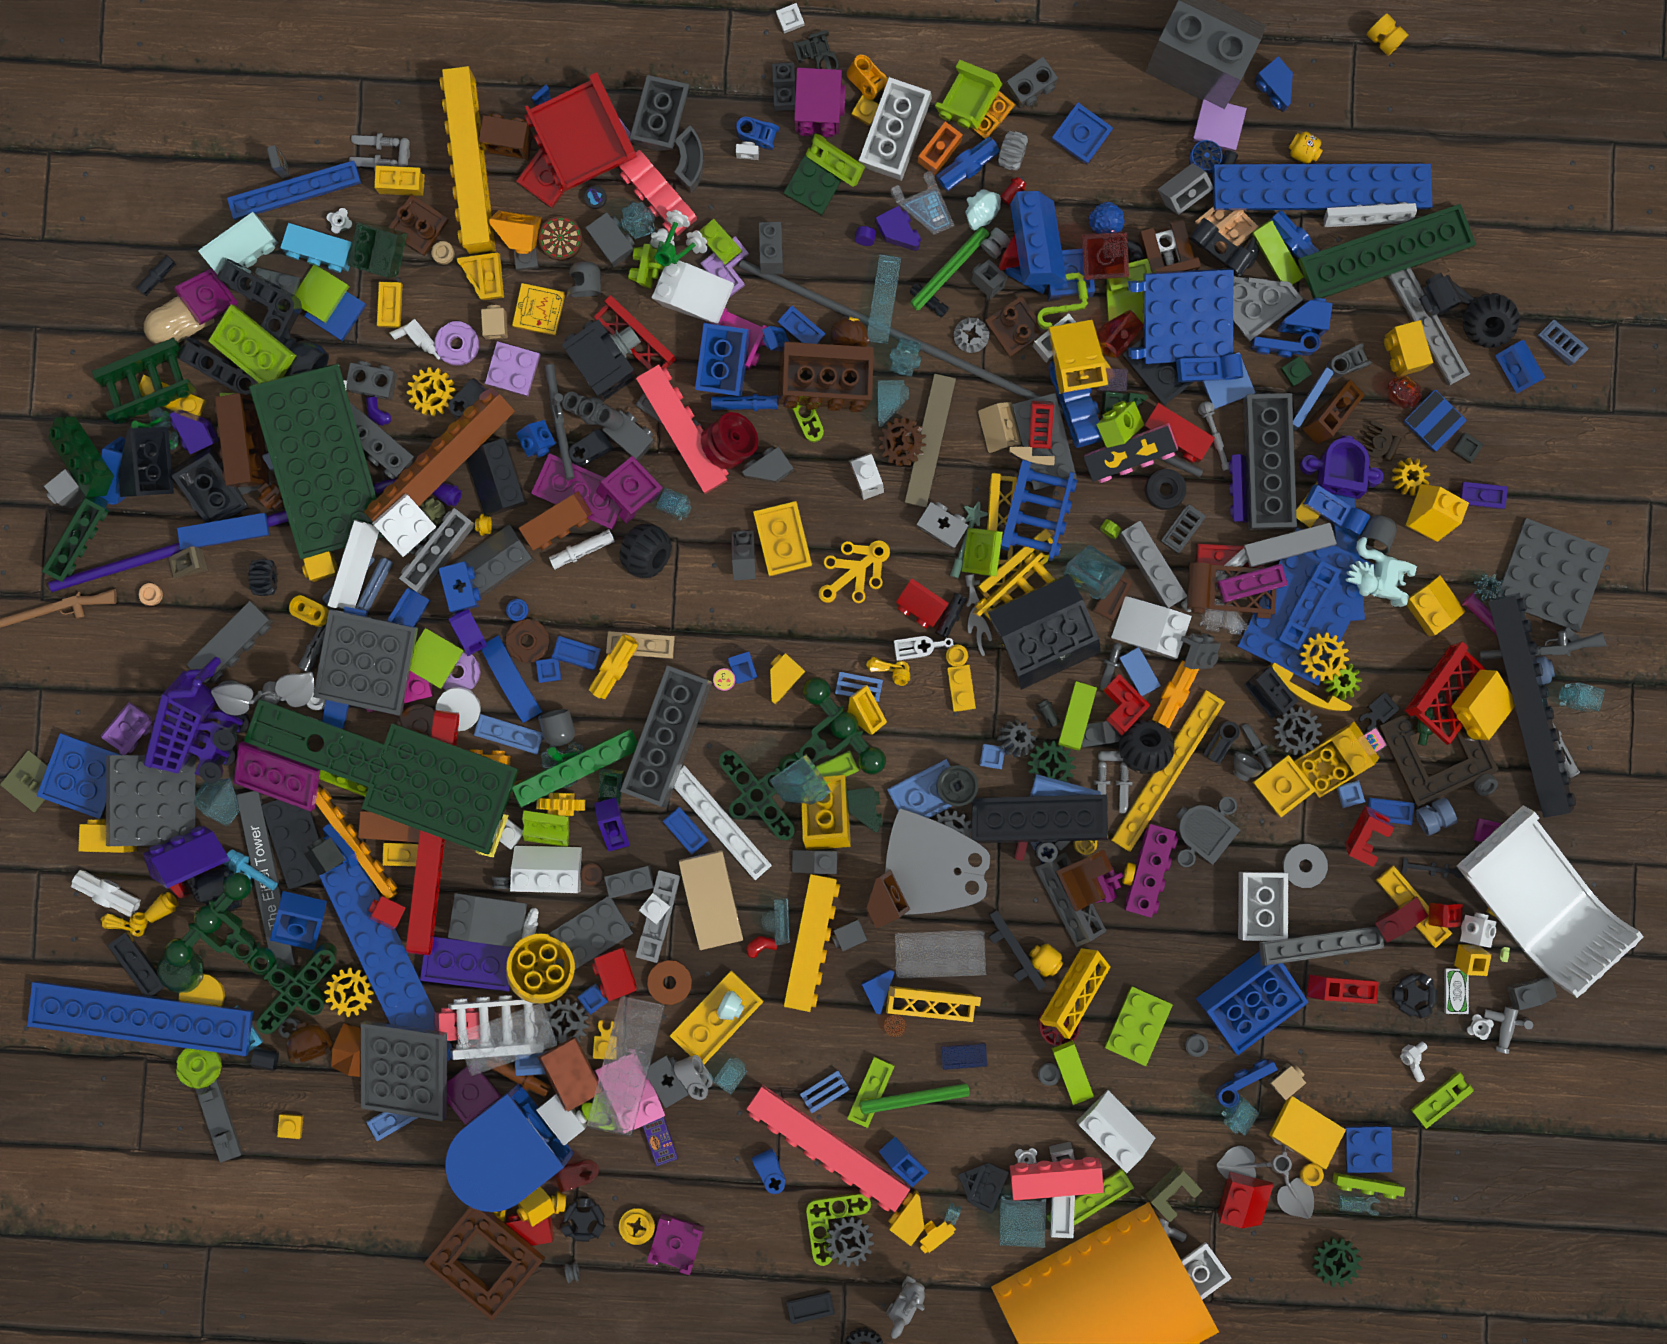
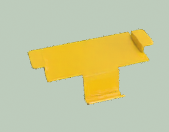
[920,1221,956,1253]

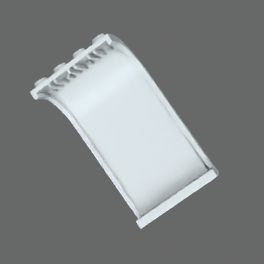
[1457,806,1643,998]

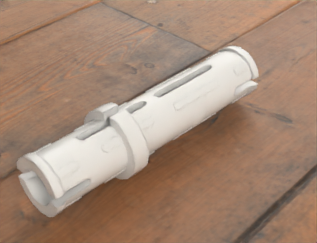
[549,529,615,570]

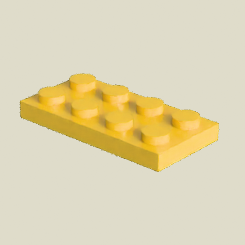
[670,970,764,1064]

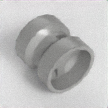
[980,227,1011,259]

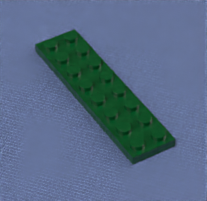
[1298,204,1476,298]

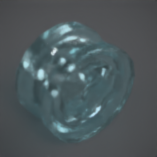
[944,1203,962,1225]

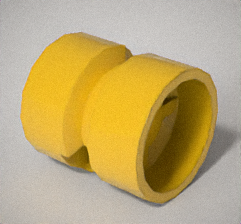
[1366,13,1409,56]

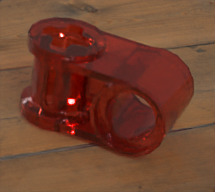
[555,1160,599,1192]

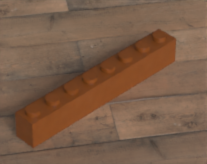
[364,387,515,522]

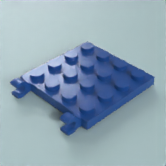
[1128,268,1234,364]

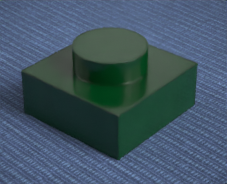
[1280,356,1312,387]

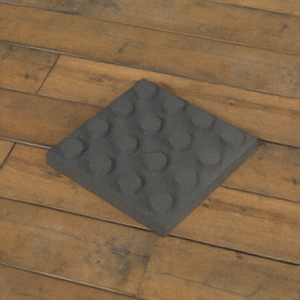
[1495,518,1610,632]
[313,609,418,716]
[106,755,195,846]
[361,1020,447,1121]

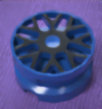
[1189,140,1222,174]

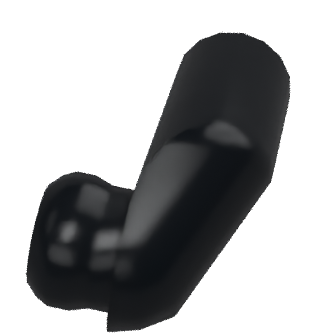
[1117,237,1144,263]

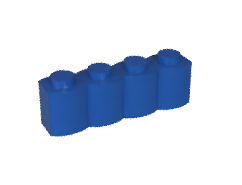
[1048,361,1102,448]

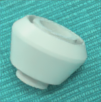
[716,990,744,1020]

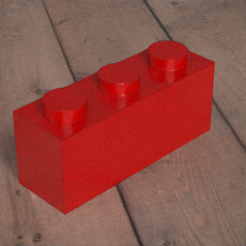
[1142,403,1215,463]

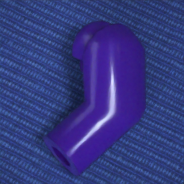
[366,397,391,426]

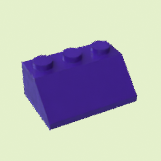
[143,826,229,888]

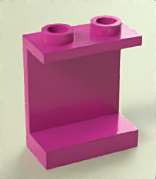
[710,308,767,370]

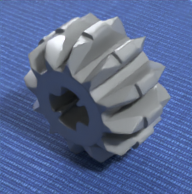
[998,131,1028,170]

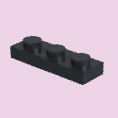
[107,931,167,997]

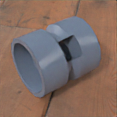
[1415,797,1457,836]

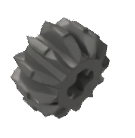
[997,719,1036,758]

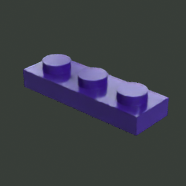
[1229,454,1247,523]

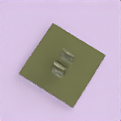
[0,750,48,813]

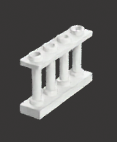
[448,995,543,1060]

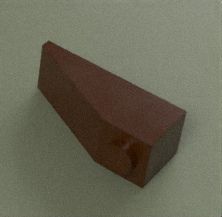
[1303,379,1365,445]

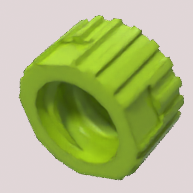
[1100,519,1122,539]

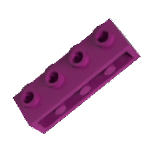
[1123,824,1178,918]

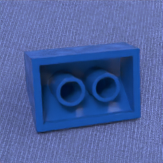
[695,323,751,396]

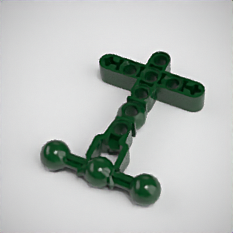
[719,677,886,841]
[164,872,337,1034]

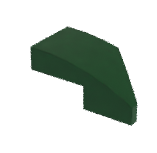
[1101,391,1148,414]

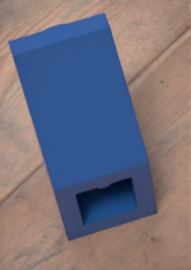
[1255,56,1293,112]

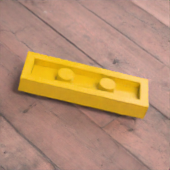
[139,375,207,416]

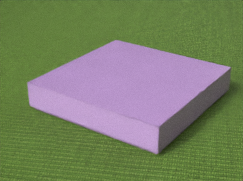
[1193,99,1247,152]

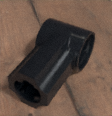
[1202,721,1240,764]

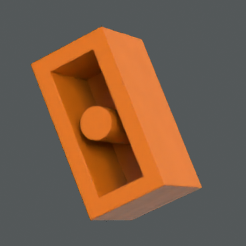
[918,121,963,176]

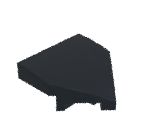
[958,1163,1010,1214]

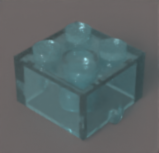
[999,1195,1046,1248]

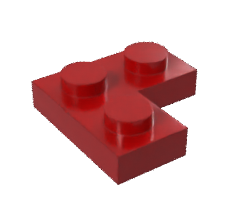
[1103,674,1150,735]

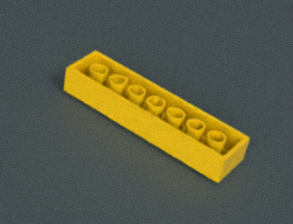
[440,66,496,254]

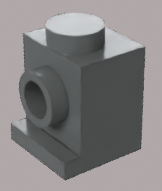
[971,259,1008,300]

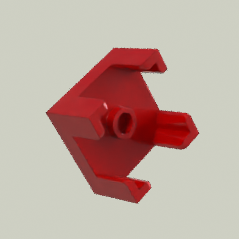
[1345,806,1394,867]

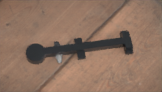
[1401,857,1464,878]

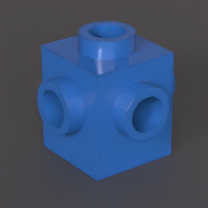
[516,420,556,457]

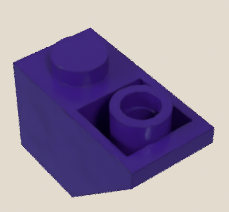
[875,206,921,251]
[170,409,220,454]
[448,609,487,656]

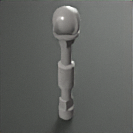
[1198,401,1229,471]

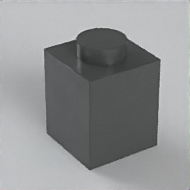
[832,919,867,951]

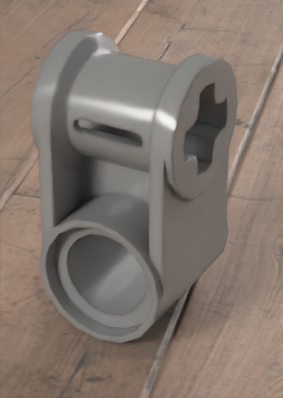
[674,1055,713,1100]

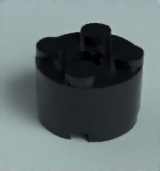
[197,867,242,912]

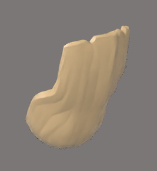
[143,296,214,345]

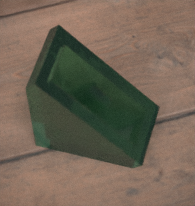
[598,768,626,805]

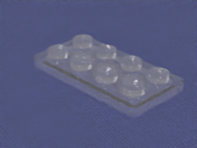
[895,930,986,978]
[457,1003,557,1076]

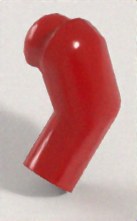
[746,936,778,958]

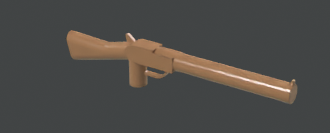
[0,589,117,628]

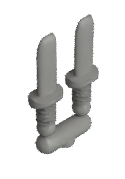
[349,133,410,171]
[1094,751,1133,813]

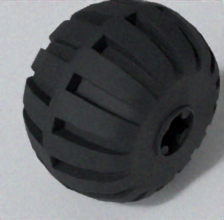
[1463,293,1520,348]
[619,524,672,578]
[1119,720,1175,774]

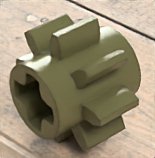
[420,498,445,525]

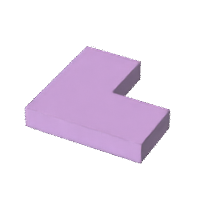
[701,236,749,298]

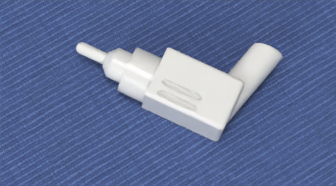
[389,319,440,360]

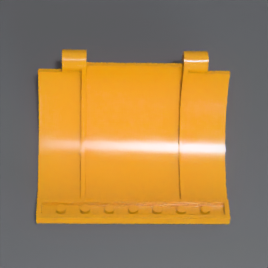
[991,1202,1219,1344]

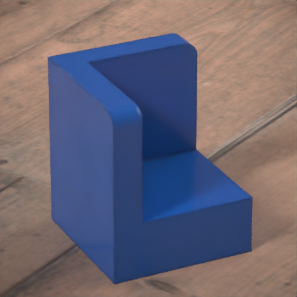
[728,652,758,684]

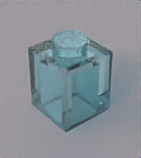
[713,1057,747,1095]

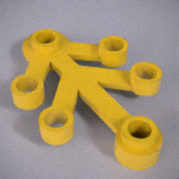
[819,541,890,604]

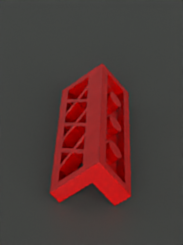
[594,295,676,370]

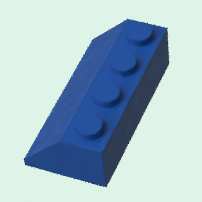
[1010,191,1067,285]

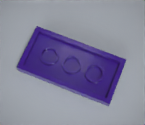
[420,936,514,991]

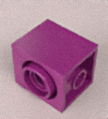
[795,68,846,137]

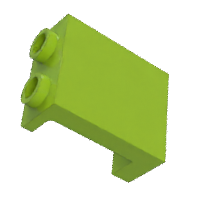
[935,60,1002,130]

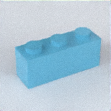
[281,223,356,273]

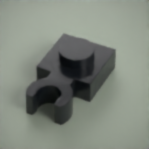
[1358,692,1400,730]

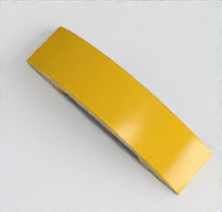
[1269,663,1352,711]

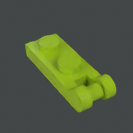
[806,134,866,187]
[1411,1071,1474,1129]

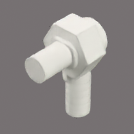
[1400,1042,1427,1082]

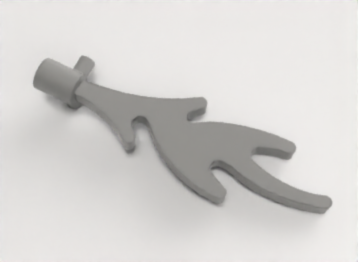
[965,574,992,656]

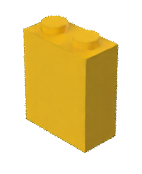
[1451,670,1515,741]

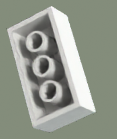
[859,77,932,181]

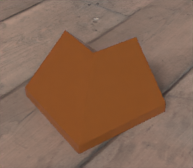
[331,1023,361,1077]

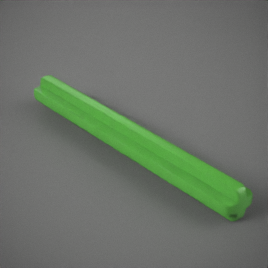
[910,227,989,311]
[860,1084,970,1114]

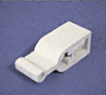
[894,636,953,661]

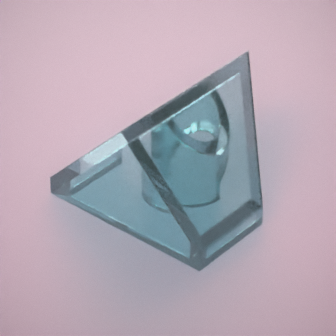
[193,778,240,827]

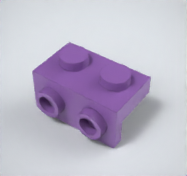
[101,701,152,755]

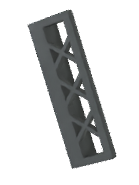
[1035,852,1106,947]

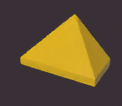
[848,685,887,735]

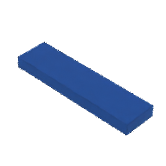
[177,513,270,550]

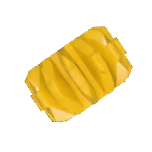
[1391,458,1430,496]

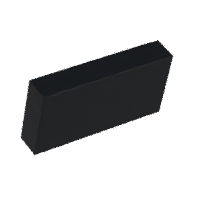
[786,1291,835,1324]

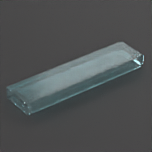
[867,254,901,344]

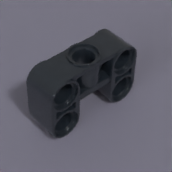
[1188,218,1255,276]

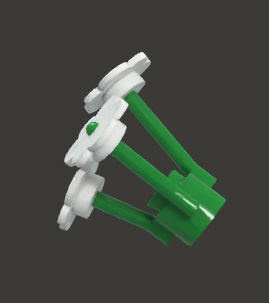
[650,210,707,266]

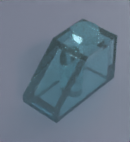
[877,380,909,428]

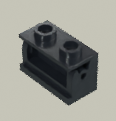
[1244,666,1298,719]

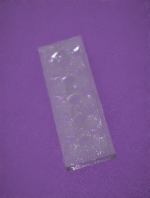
[587,996,665,1137]

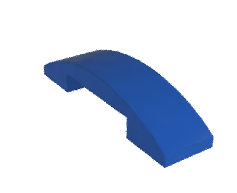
[1278,560,1341,650]
[481,635,543,723]

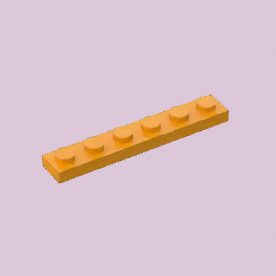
[316,787,398,900]

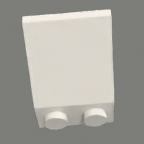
[652,261,735,325]
[1111,596,1192,660]

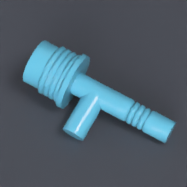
[223,849,278,890]

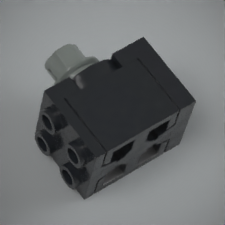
[562,319,641,402]

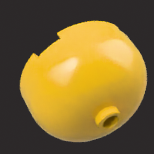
[506,934,575,1004]

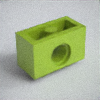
[1096,401,1144,448]

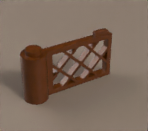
[1187,563,1277,619]

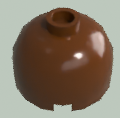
[286,1022,333,1063]

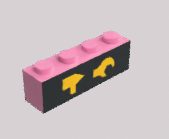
[1084,423,1178,483]

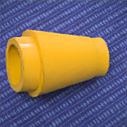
[144,892,179,923]

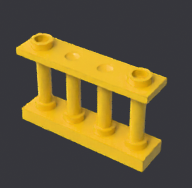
[973,552,1055,646]

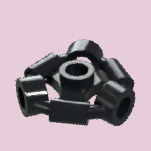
[1392,972,1437,1019]
[560,1196,606,1242]

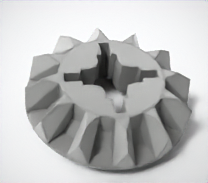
[954,317,989,353]

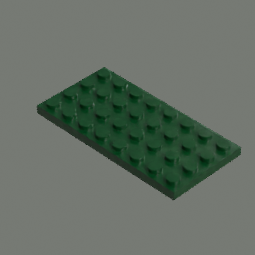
[249,363,384,559]

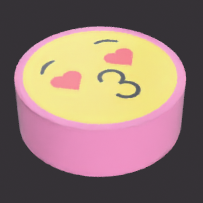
[713,668,735,691]

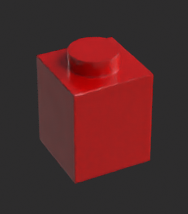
[368,896,406,930]

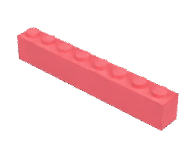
[747,1084,910,1212]

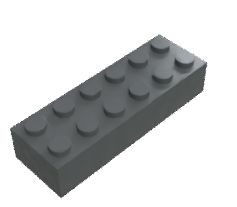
[1243,393,1297,530]
[620,665,713,808]

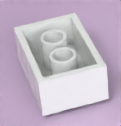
[1238,872,1288,941]

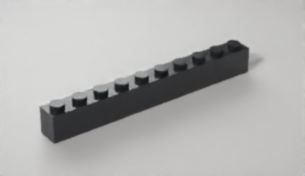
[1489,593,1576,818]

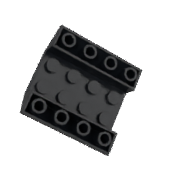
[987,574,1101,690]

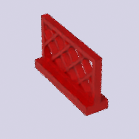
[1404,641,1486,745]

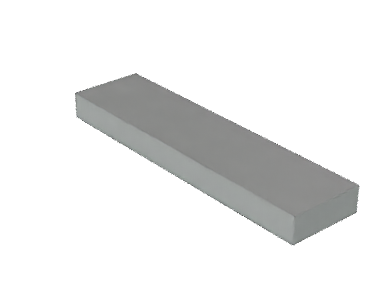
[1244,523,1337,568]

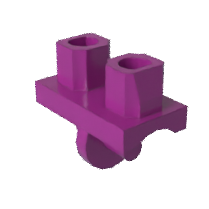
[1095,867,1123,903]

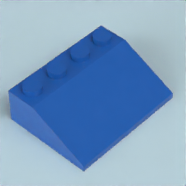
[1196,951,1309,1056]

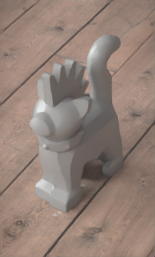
[886,1275,925,1339]

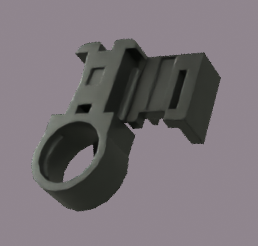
[793,30,839,70]

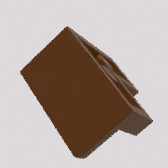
[1056,849,1113,911]

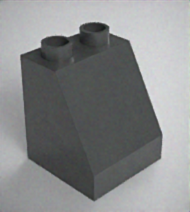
[1145,0,1266,109]

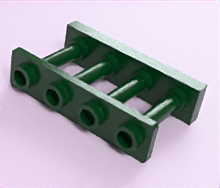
[92,338,196,424]

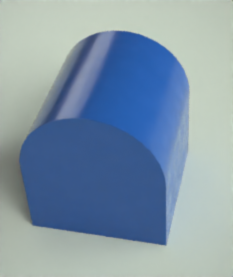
[445,1084,574,1212]

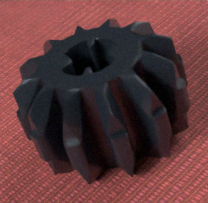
[248,559,278,596]

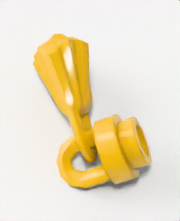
[866,656,910,686]
[101,912,148,937]

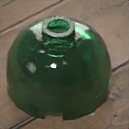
[157,952,204,993]

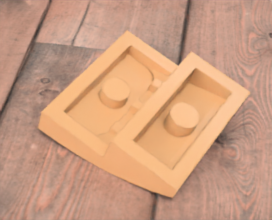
[1195,206,1259,254]

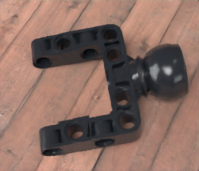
[178,258,329,395]

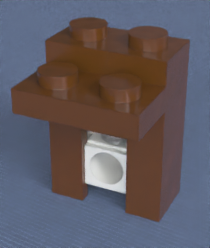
[1138,220,1201,273]

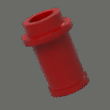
[1000,177,1027,206]

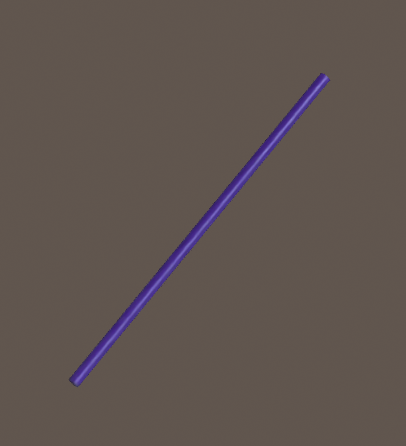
[48,477,398,592]

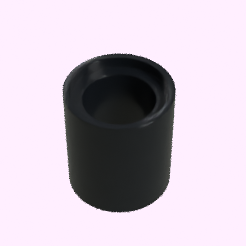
[251,1047,279,1071]

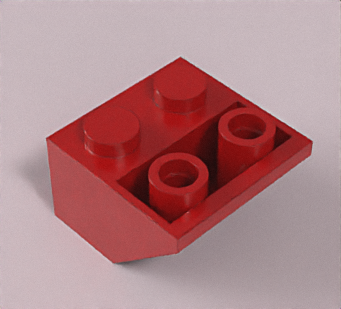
[592,947,638,1001]

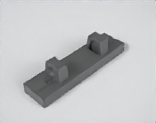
[195,1078,243,1163]

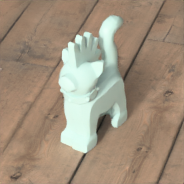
[1345,537,1417,607]

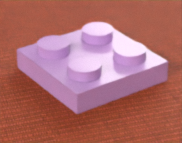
[485,341,540,397]

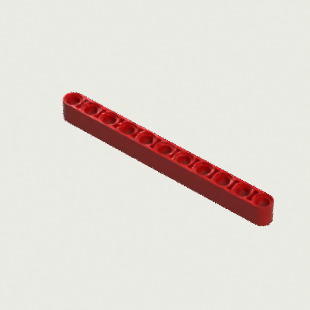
[406,710,460,956]

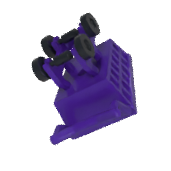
[144,657,251,783]

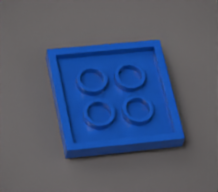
[37,733,121,819]

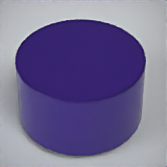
[855,226,876,246]

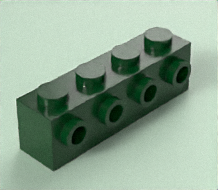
[48,417,114,497]
[42,496,109,582]

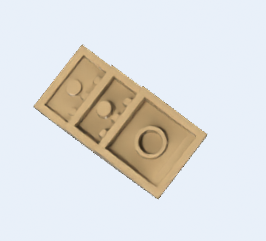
[679,850,743,950]

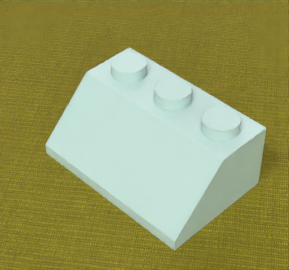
[198,212,278,275]

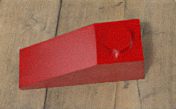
[1307,974,1379,1004]

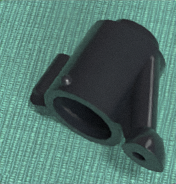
[1419,273,1476,317]

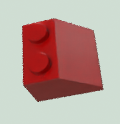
[896,578,949,629]
[1217,1171,1274,1228]

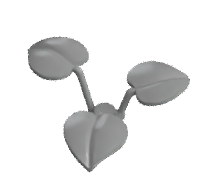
[211,672,314,734]
[1217,1138,1314,1219]

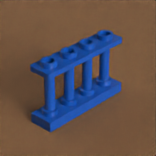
[1000,460,1077,561]

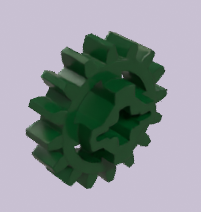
[1027,741,1076,783]
[1312,1237,1362,1287]

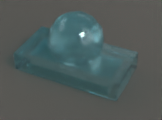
[760,898,789,945]

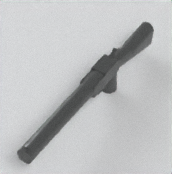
[544,364,575,481]
[1480,631,1607,662]

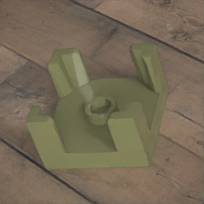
[1145,1164,1202,1222]

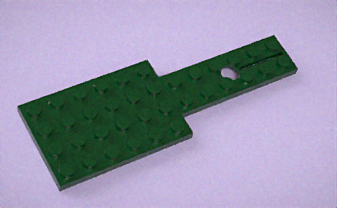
[244,699,519,855]

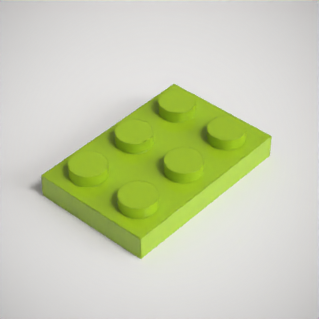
[1104,986,1173,1066]

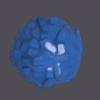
[1088,202,1124,238]

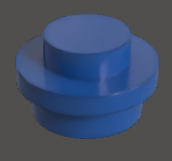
[506,599,529,621]

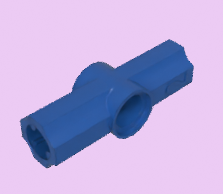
[936,136,1000,192]
[1270,210,1319,259]

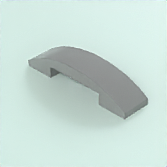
[636,870,680,963]

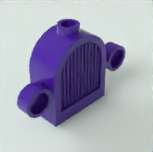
[1300,435,1384,499]

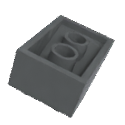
[448,893,527,947]

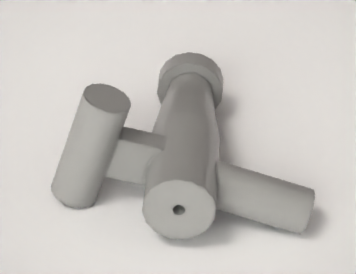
[1484,1007,1533,1054]

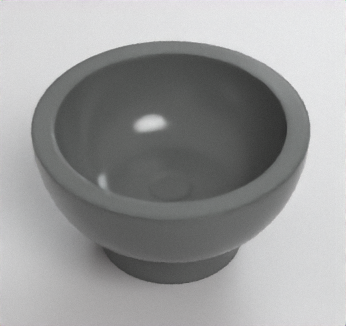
[1233,752,1264,781]

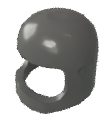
[567,261,601,297]
[1359,515,1397,555]
[538,709,575,746]

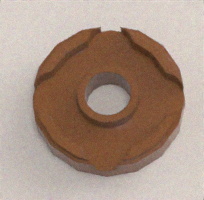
[647,960,692,1005]

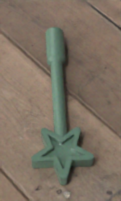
[950,502,988,579]

